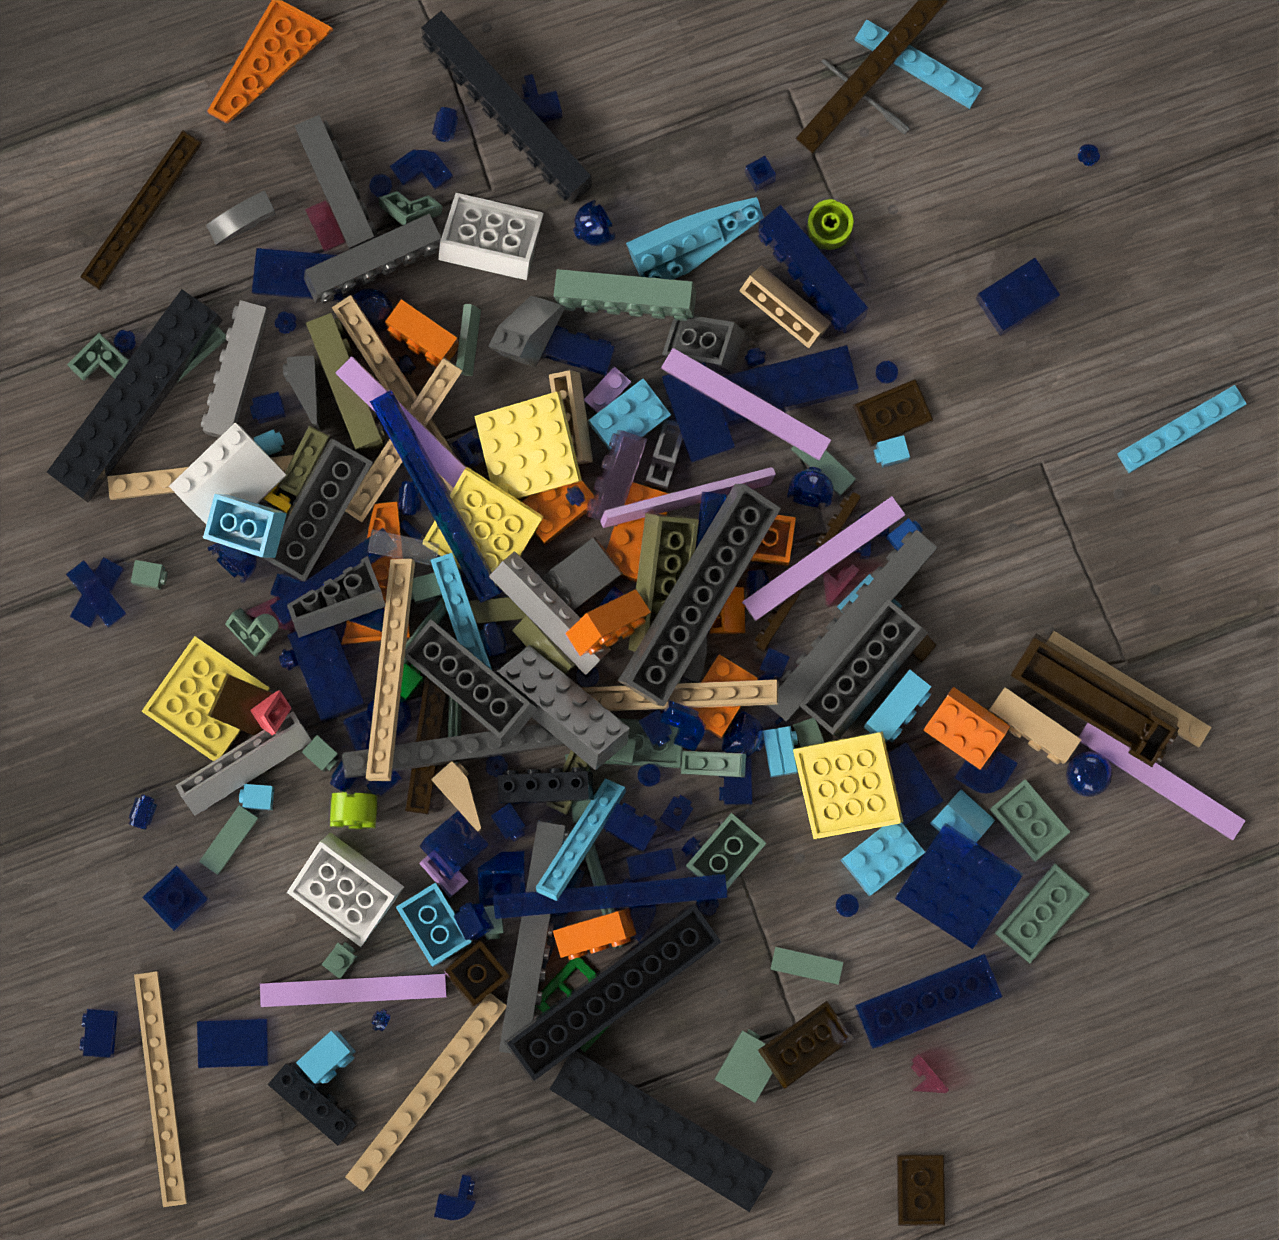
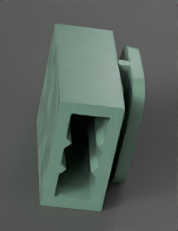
[715,1029,773,1103]

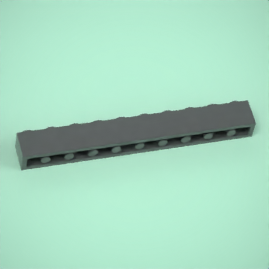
[767,530,938,722]
[342,724,566,778]
[499,821,570,1054]

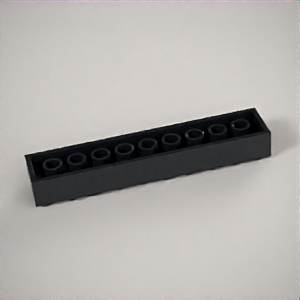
[421,10,592,204]
[46,289,223,503]
[504,904,721,1081]
[549,1051,773,1212]

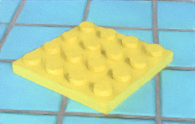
[475,392,582,499]
[422,467,544,593]
[142,636,270,761]
[793,731,903,839]

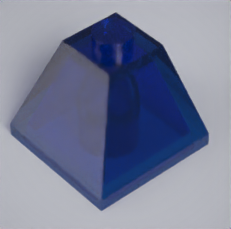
[478,851,526,905]

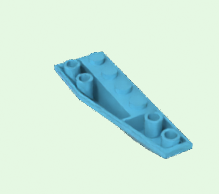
[626,197,764,280]

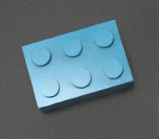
[587,379,671,458]
[203,494,287,558]
[864,670,931,744]
[841,823,925,896]
[396,883,473,967]
[296,1031,356,1084]

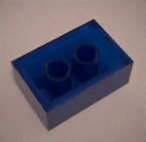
[976,258,1060,336]
[888,742,944,826]

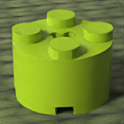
[807,199,854,250]
[330,792,377,830]

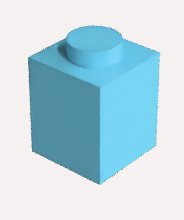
[874,435,910,468]
[239,784,274,811]

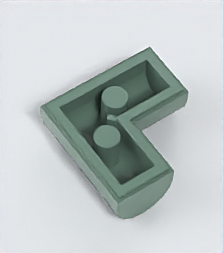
[379,191,442,225]
[67,333,129,381]
[225,608,278,657]

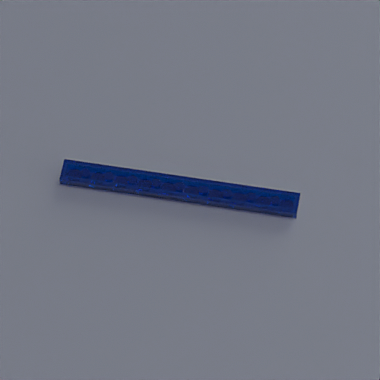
[370,390,502,603]
[493,874,727,919]

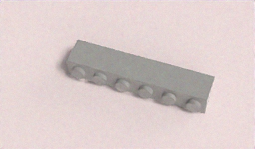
[201,300,269,438]
[489,551,611,675]
[176,712,312,815]

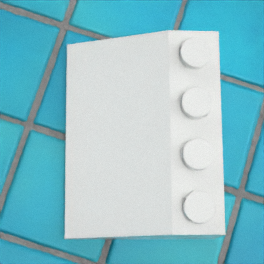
[438,193,543,280]
[169,423,287,525]
[287,832,404,947]

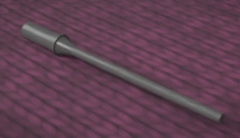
[821,59,910,135]

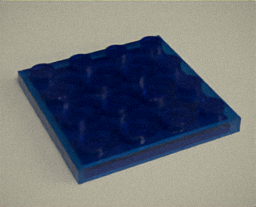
[895,823,1023,949]

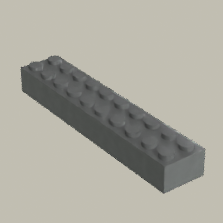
[618,484,781,707]

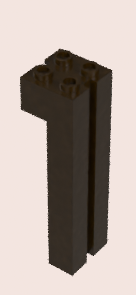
[1010,633,1179,767]

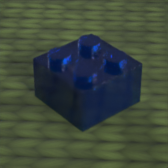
[420,810,489,880]
[142,865,211,932]

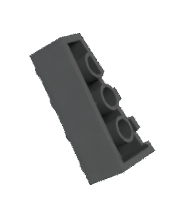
[287,556,385,637]

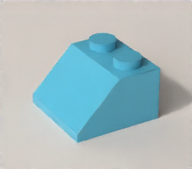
[930,790,995,854]

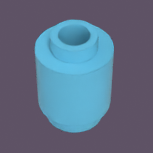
[253,429,285,456]

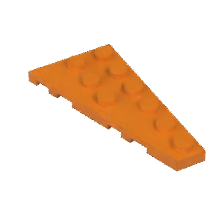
[207,0,333,124]
[341,502,410,645]

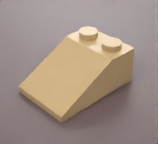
[431,761,483,834]

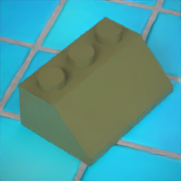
[512,615,577,676]

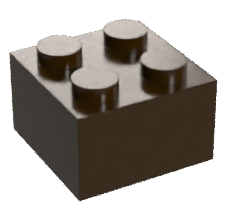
[442,941,510,1006]

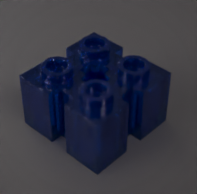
[603,803,658,853]

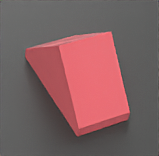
[250,690,292,735]

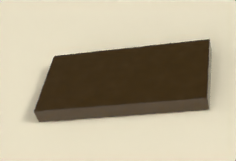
[758,1001,853,1089]

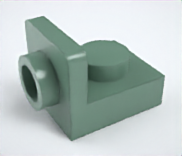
[322,942,357,979]

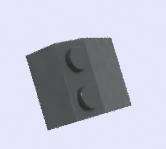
[488,296,565,368]
[662,316,745,374]
[283,356,321,431]
[541,537,622,613]

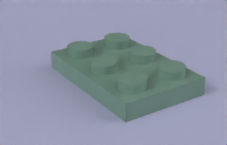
[990,779,1070,862]

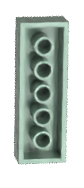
[554,269,696,321]

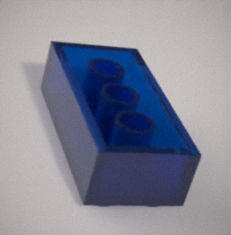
[288,625,366,722]

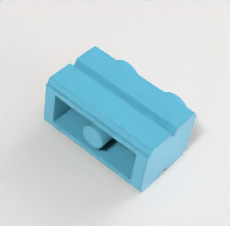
[763,726,798,778]

